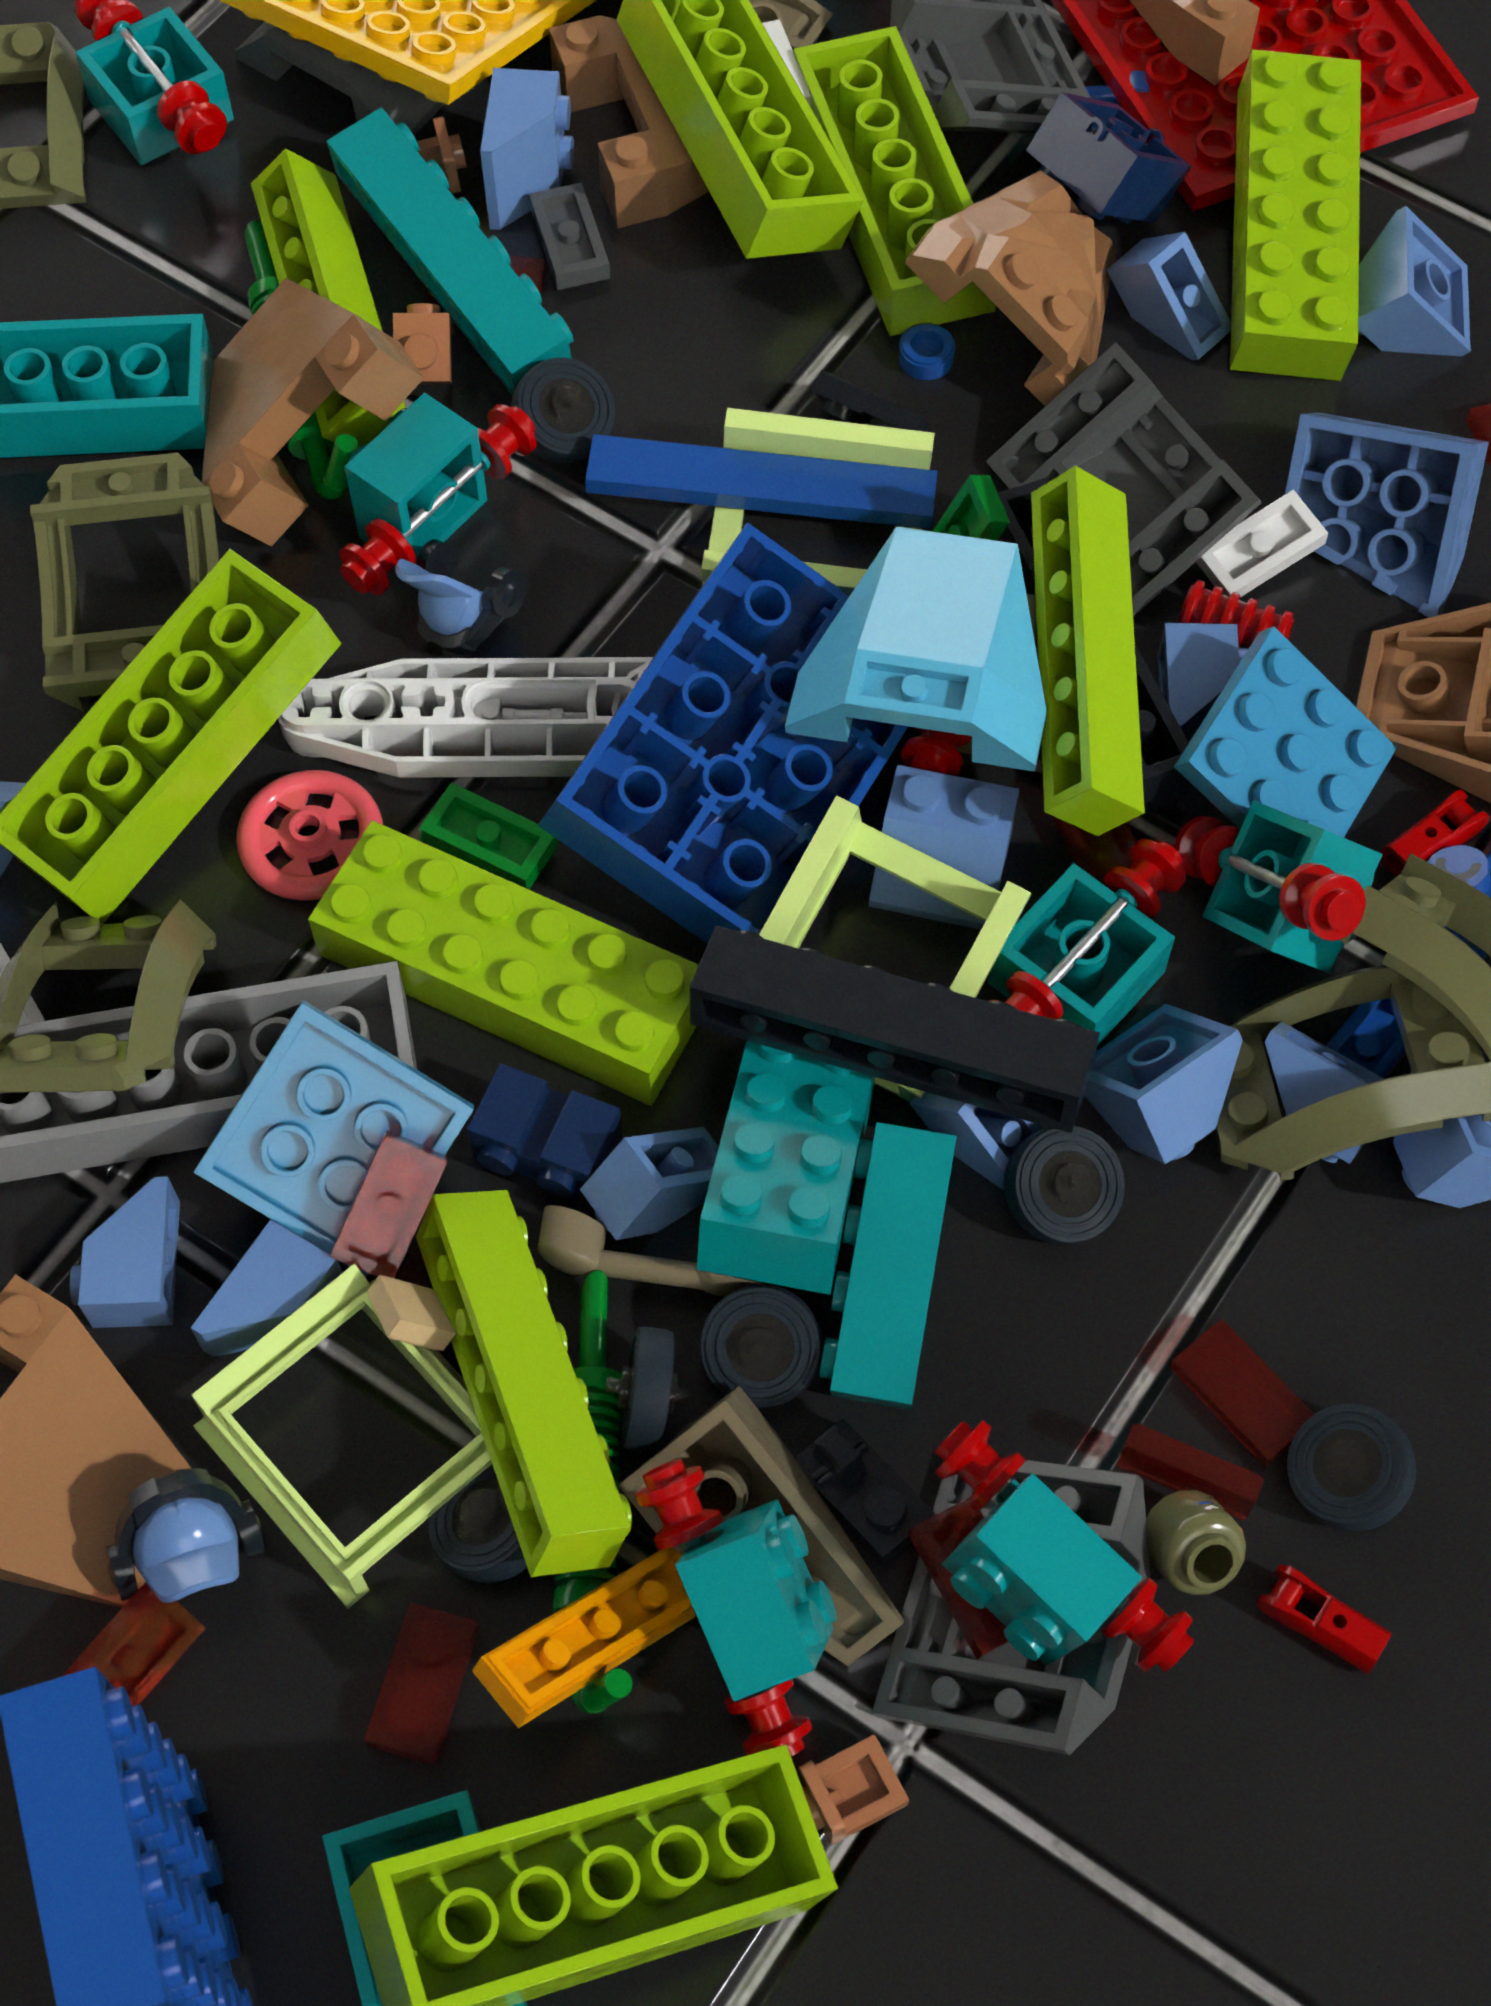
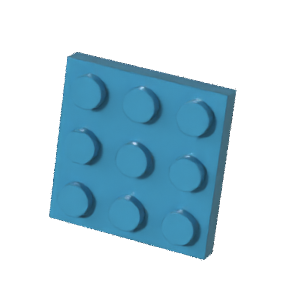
[1174,626,1397,838]
[194,1000,474,1277]

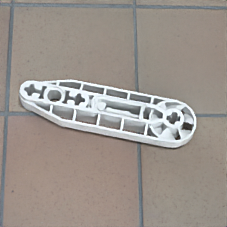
[278,657,653,778]

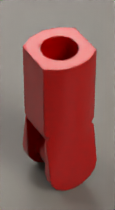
[1381,789,1490,878]
[1257,1564,1392,1675]

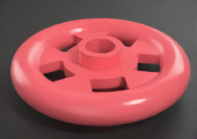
[236,770,383,901]

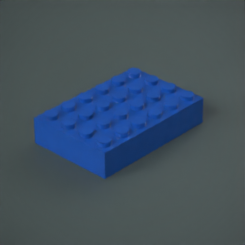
[538,522,908,944]
[0,1666,253,2006]

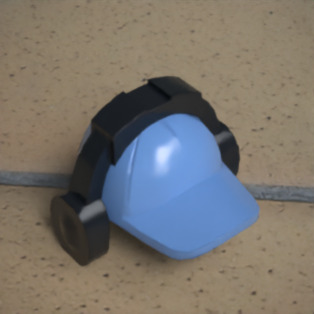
[395,539,528,655]
[106,1468,265,1603]

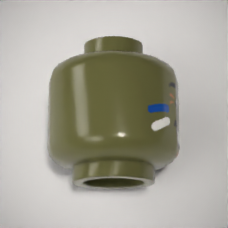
[1146,1490,1247,1595]

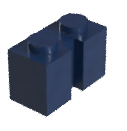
[467,1063,622,1199]

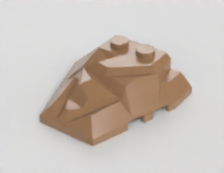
[904,170,1116,406]

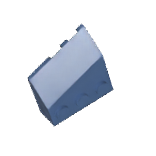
[1285,412,1489,618]

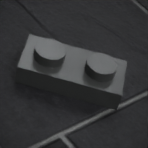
[529,182,611,290]

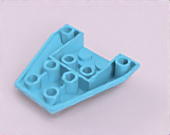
[785,526,1047,772]

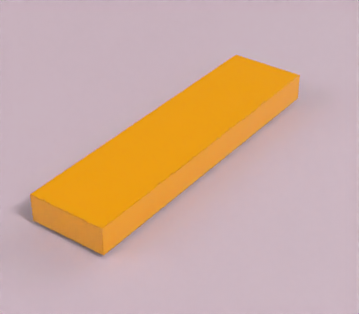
[472,1548,697,1728]

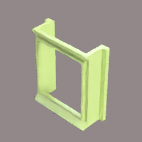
[701,408,935,596]
[759,795,1031,1102]
[192,1263,492,1609]

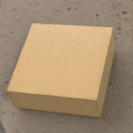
[367,1274,456,1351]

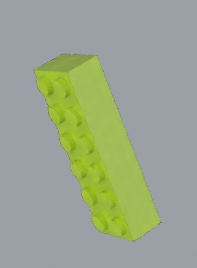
[616,0,864,259]
[793,26,996,336]
[1230,49,1361,381]
[0,549,342,924]
[308,820,699,1107]
[349,1744,838,2006]

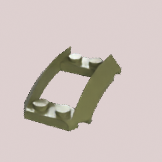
[0,22,86,209]
[30,453,219,712]
[1340,853,1491,1061]
[0,899,217,1093]
[1214,965,1491,1181]

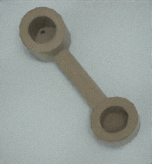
[537,1205,765,1297]

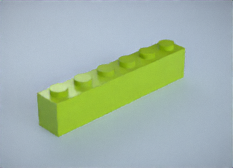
[251,148,406,448]
[1031,465,1145,836]
[416,1190,632,1577]

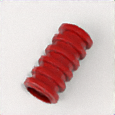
[1178,580,1295,648]

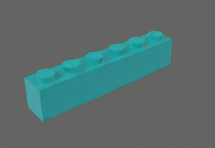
[326,107,574,396]

